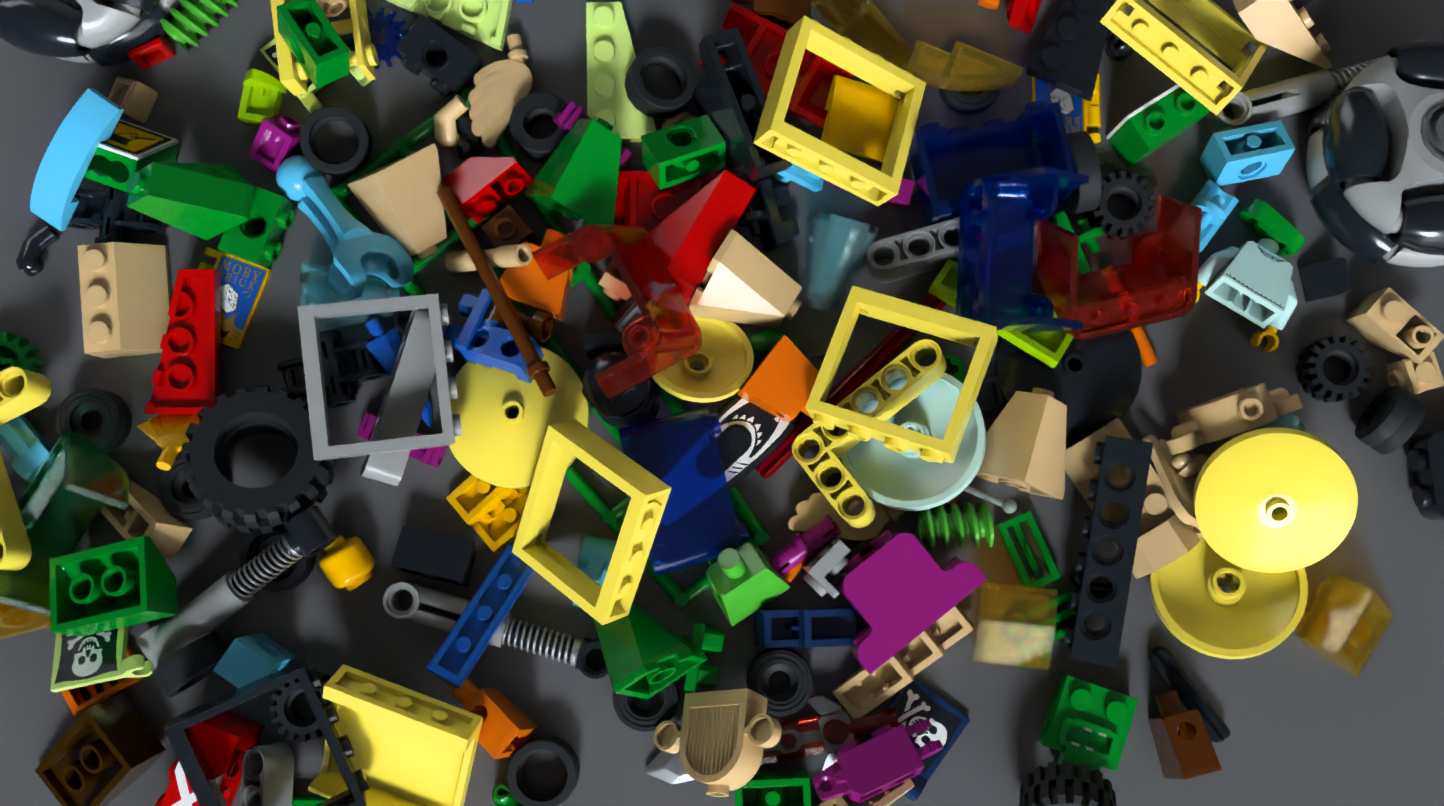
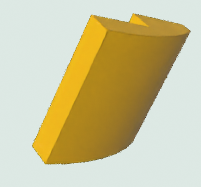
[821,75,899,163]
[446,474,530,555]

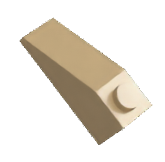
[85,464,193,559]

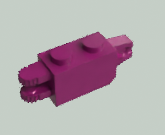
[812,718,943,803]

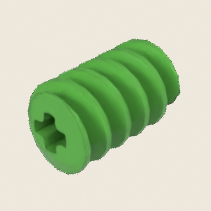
[160,0,240,55]
[914,502,994,549]

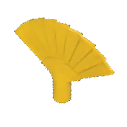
[137,414,200,471]

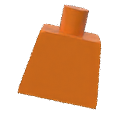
[499,229,575,321]
[737,335,819,422]
[452,679,539,760]

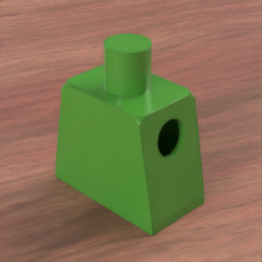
[706,542,790,627]

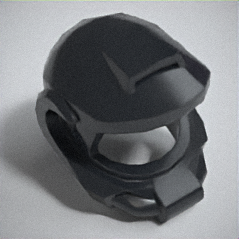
[582,349,660,432]

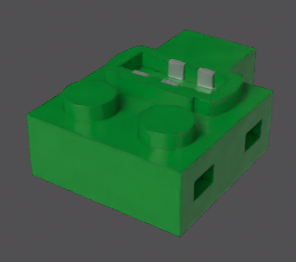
[1038,672,1138,771]

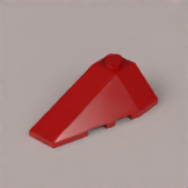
[618,169,757,319]

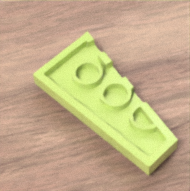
[385,0,513,52]
[586,2,656,143]

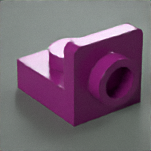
[248,115,301,174]

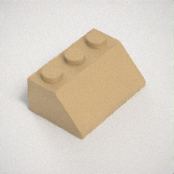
[77,242,172,359]

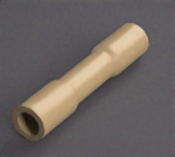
[445,244,532,273]

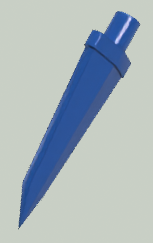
[365,317,432,431]

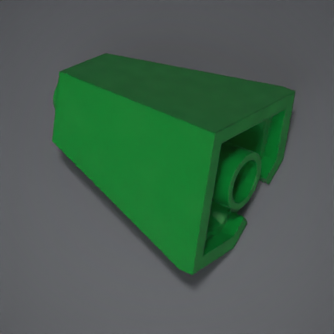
[524,116,622,234]
[126,162,254,240]
[594,602,708,700]

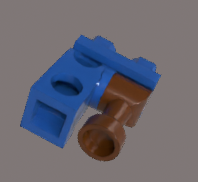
[443,288,554,383]

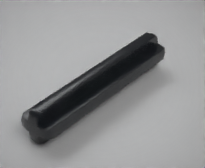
[1148,646,1231,743]

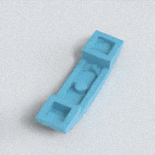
[30,88,124,231]

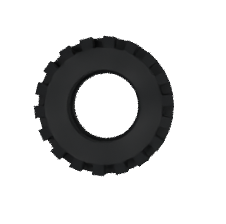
[1019,761,1117,806]

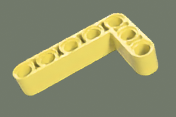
[792,339,946,528]
[0,367,52,571]

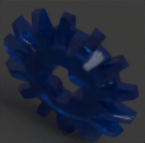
[347,7,409,69]

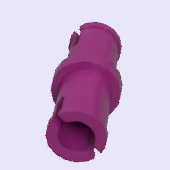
[769,514,842,577]

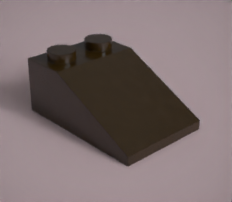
[35,693,166,806]

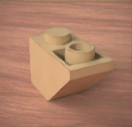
[1345,287,1444,364]

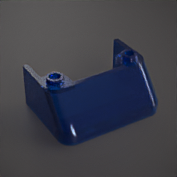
[956,166,1089,332]

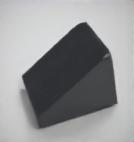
[1298,257,1352,302]

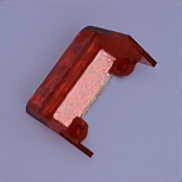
[1038,195,1202,340]
[532,224,702,399]

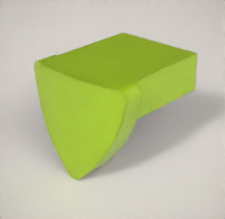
[237,68,287,125]

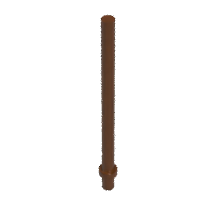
[437,186,557,397]

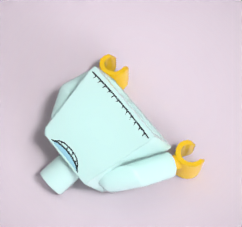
[1174,238,1298,352]

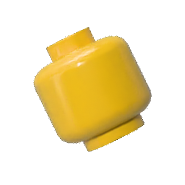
[319,534,375,591]

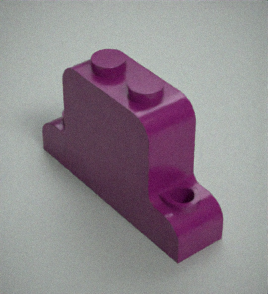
[838,530,987,675]

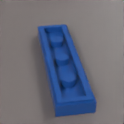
[427,543,535,689]

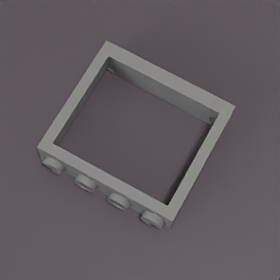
[297,293,462,461]

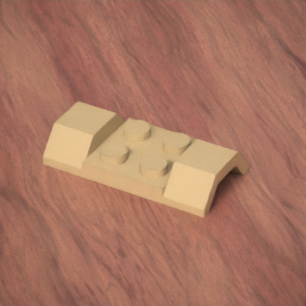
[1065,417,1201,579]

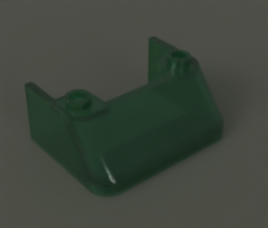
[0,429,131,617]

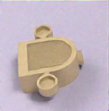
[1166,382,1303,455]
[653,688,782,797]

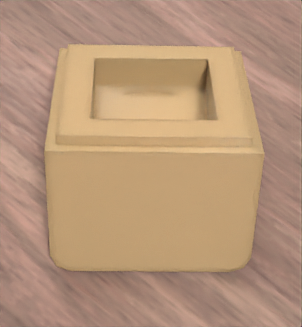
[108,76,158,123]

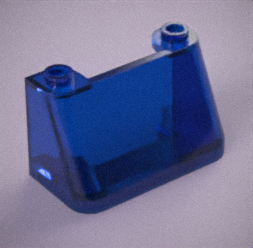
[619,406,750,576]

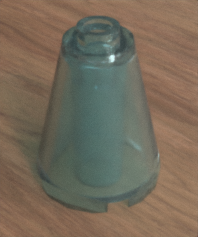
[803,209,879,312]
[300,261,400,332]

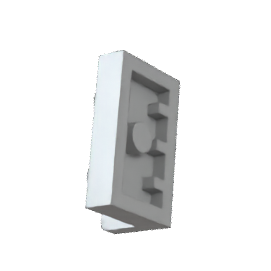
[802,538,851,599]

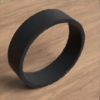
[1054,131,1102,214]

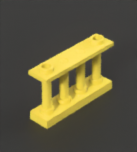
[270,0,379,96]

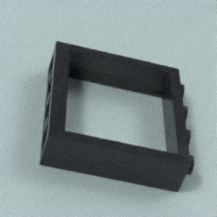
[164,659,370,806]

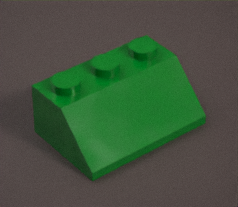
[49,536,178,636]

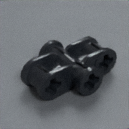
[67,184,167,244]
[277,331,388,409]

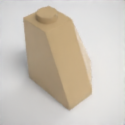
[347,143,447,259]
[688,229,802,328]
[976,388,1067,500]

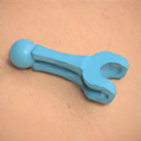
[276,155,414,301]

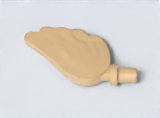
[468,34,532,149]
[1142,434,1203,538]
[787,485,906,540]

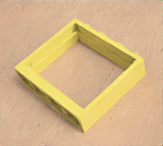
[1100,0,1269,116]
[753,15,926,206]
[805,285,998,464]
[512,419,672,625]

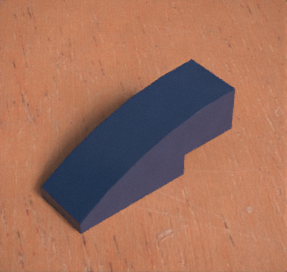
[754,607,866,648]

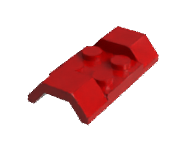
[699,2,855,129]
[593,171,738,244]

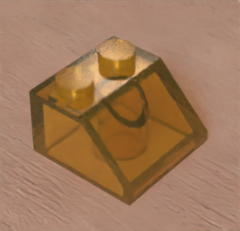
[1295,572,1395,678]
[973,582,1058,670]

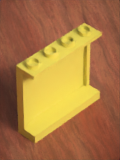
[308,664,483,806]

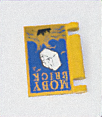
[1032,73,1101,144]
[198,247,271,350]

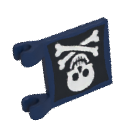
[859,677,970,801]

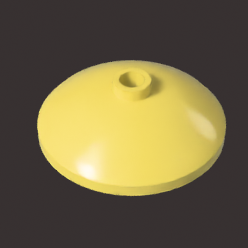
[644,310,754,403]

